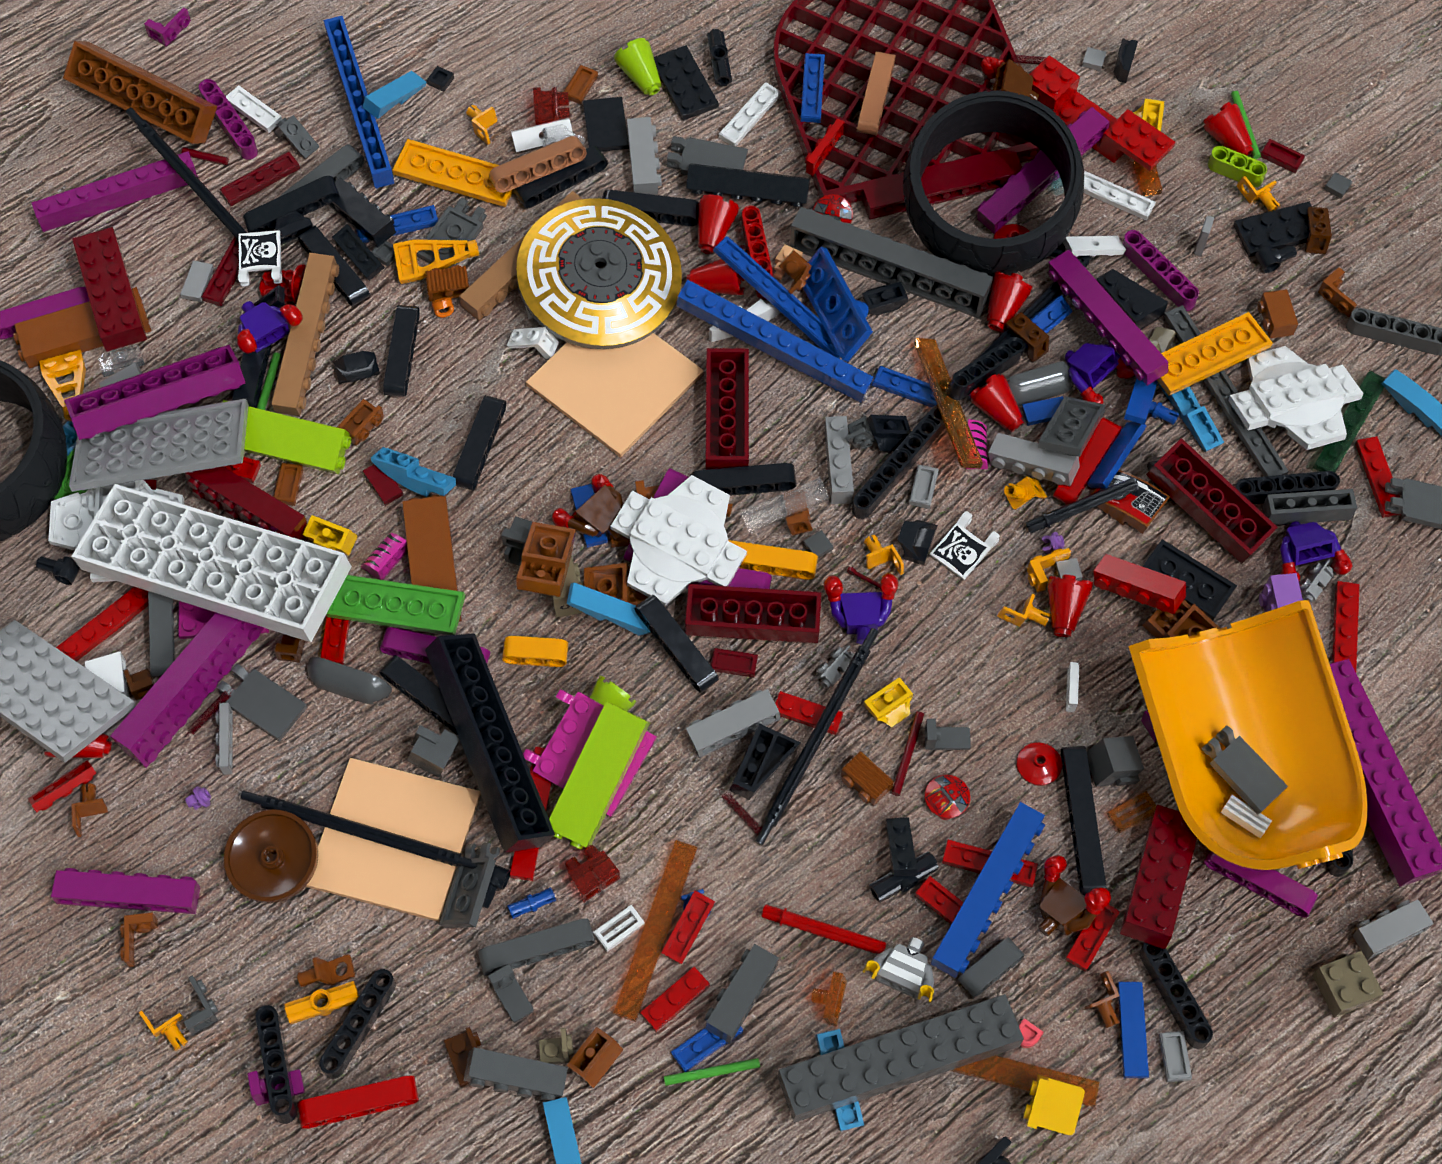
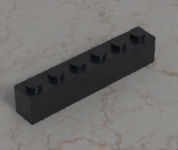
[686,163,810,207]

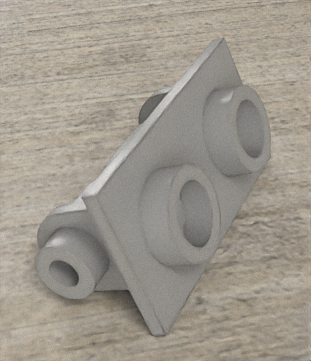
[1299,560,1334,603]
[813,645,854,689]

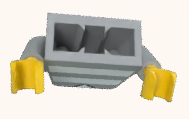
[862,937,934,1002]

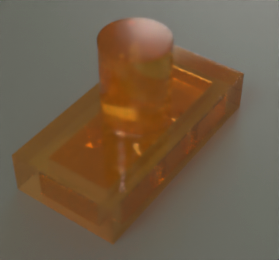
[1133,160,1162,196]
[811,972,847,1026]

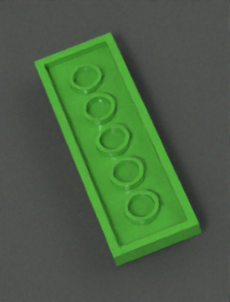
[326,575,466,635]

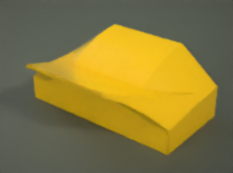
[1133,99,1165,131]
[863,677,913,727]

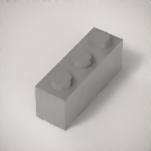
[1352,899,1434,960]

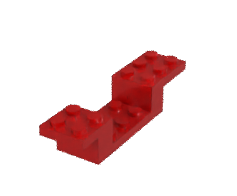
[1029,55,1176,171]

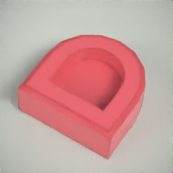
[1019,1018,1044,1048]

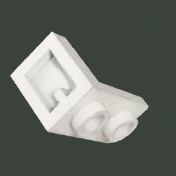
[507,327,559,359]

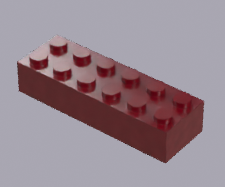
[72,227,148,352]
[706,348,749,470]
[1146,438,1278,564]
[185,466,308,542]
[685,584,821,643]
[1120,804,1197,949]

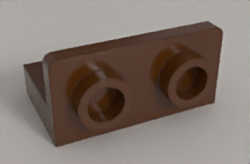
[444,1027,482,1087]

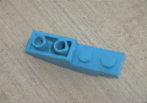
[371,447,456,497]

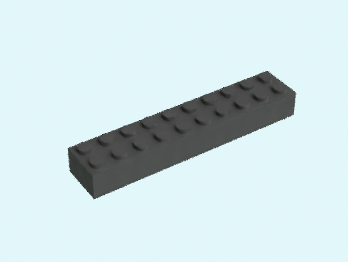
[790,207,993,319]
[778,994,1024,1123]

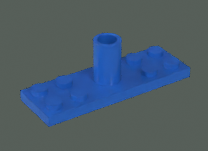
[803,247,873,362]

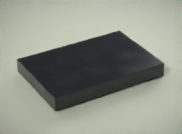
[583,97,629,152]

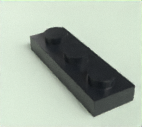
[332,224,385,281]
[886,817,917,877]

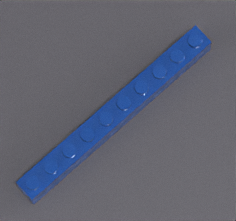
[323,16,395,188]
[676,280,874,403]

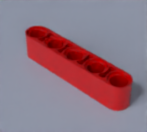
[742,206,774,300]
[1053,417,1122,504]
[297,1076,419,1129]

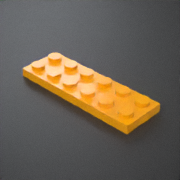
[392,139,519,207]
[1157,312,1273,396]

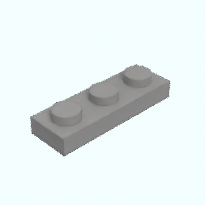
[215,703,233,775]

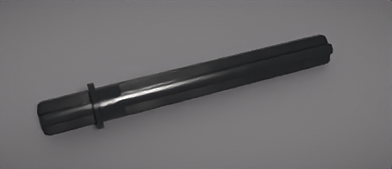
[1026,477,1139,533]

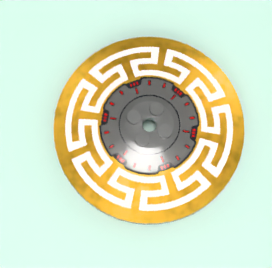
[516,198,682,349]

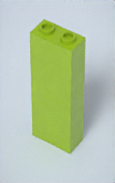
[223,400,351,475]
[549,702,650,850]

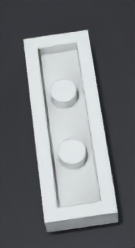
[226,85,282,133]

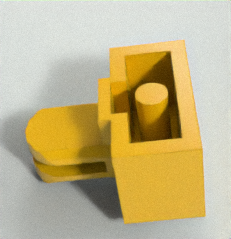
[303,515,358,556]

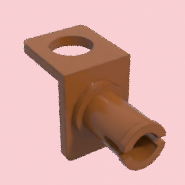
[71,783,108,837]
[297,954,355,987]
[1085,971,1120,1028]

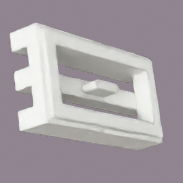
[1066,662,1079,713]
[1220,795,1272,839]
[593,905,645,952]

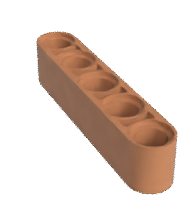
[857,51,896,136]
[489,136,587,193]

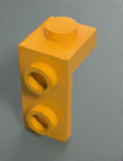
[1027,548,1071,593]

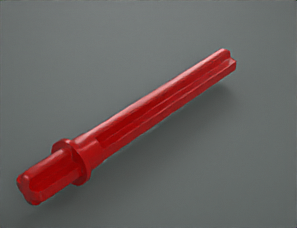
[761,904,886,954]

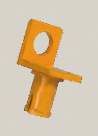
[466,105,497,145]
[1237,176,1280,212]
[1004,476,1047,510]
[864,535,904,575]
[997,594,1051,627]
[139,1010,188,1051]

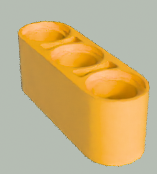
[502,636,569,667]

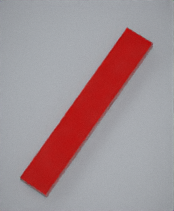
[510,747,552,881]

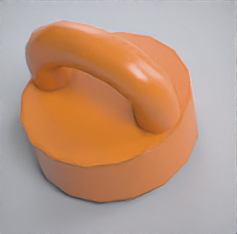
[431,296,454,318]

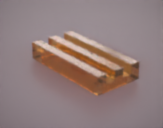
[1107,791,1156,834]

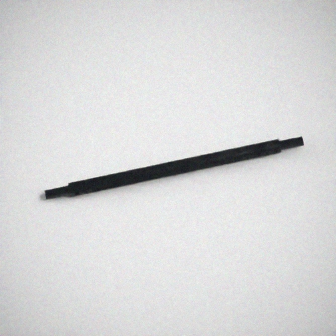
[126,108,272,271]
[974,255,1094,361]
[755,628,879,846]
[240,790,478,869]

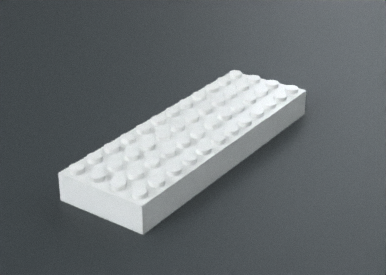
[71,484,352,642]

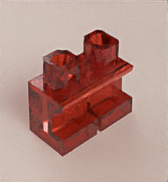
[533,87,570,125]
[565,844,621,903]

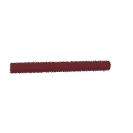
[891,711,924,796]

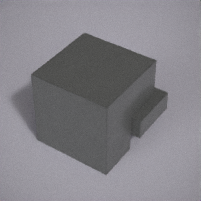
[501,516,532,566]
[407,725,460,778]
[1087,736,1144,787]

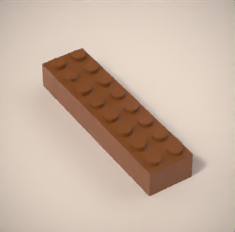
[63,41,217,144]

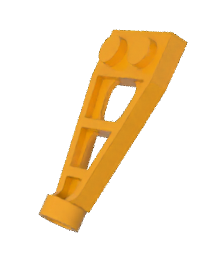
[393,240,479,284]
[39,350,86,421]

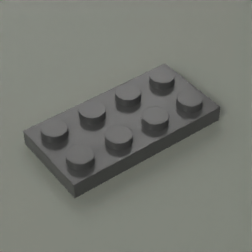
[1038,396,1106,457]

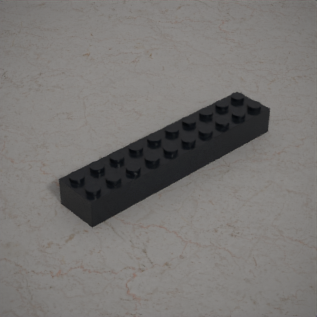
[425,633,555,853]

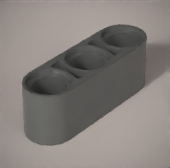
[958,937,1025,998]

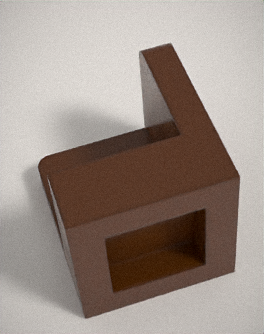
[275,635,305,663]
[123,669,154,701]

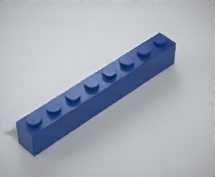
[931,802,1046,978]

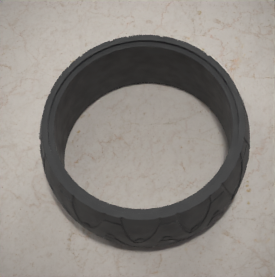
[903,91,1084,276]
[0,360,67,541]

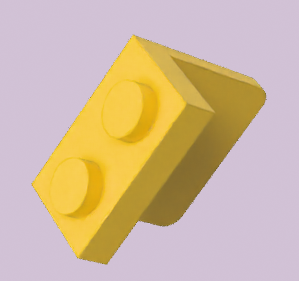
[1023,1075,1085,1135]

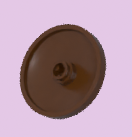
[224,810,318,903]

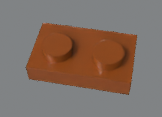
[336,399,384,446]

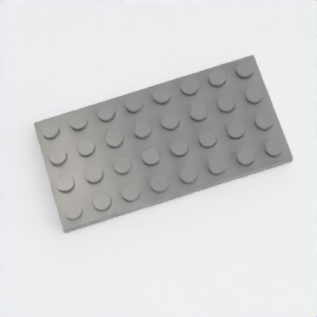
[69,399,249,492]
[0,620,135,763]

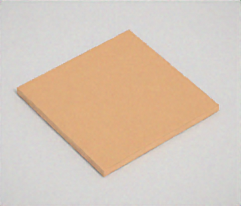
[526,333,704,458]
[306,758,481,922]

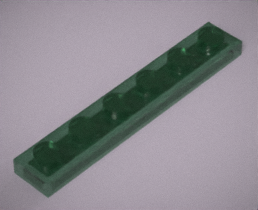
[1313,370,1385,472]

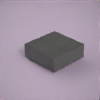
[1324,172,1353,199]
[371,241,395,266]
[803,530,834,558]

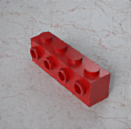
[1093,554,1186,614]

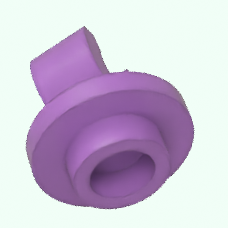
[1042,532,1065,554]
[185,786,211,810]

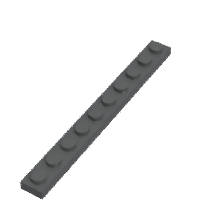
[1163,305,1289,476]

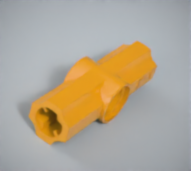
[284,981,359,1025]

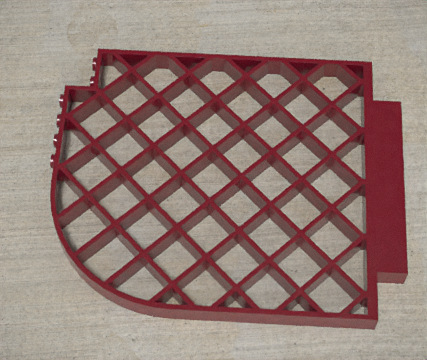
[773,0,1040,220]

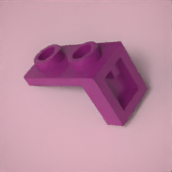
[144,7,191,47]
[247,1069,305,1106]

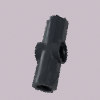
[707,29,732,87]
[869,851,939,903]

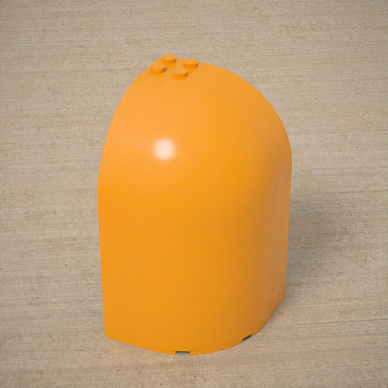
[1128,600,1367,870]

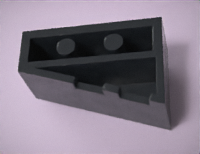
[1097,269,1168,330]
[729,723,801,800]

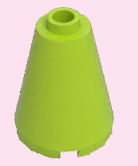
[614,38,661,96]
[590,675,636,711]

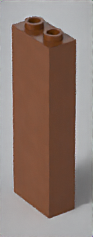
[13,287,152,369]
[402,495,462,622]

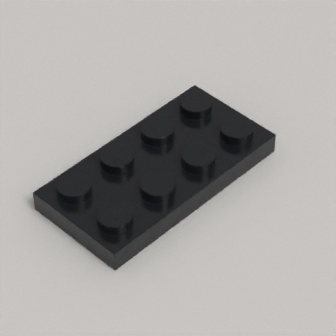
[654,45,719,121]
[1233,201,1312,257]
[1142,539,1237,621]

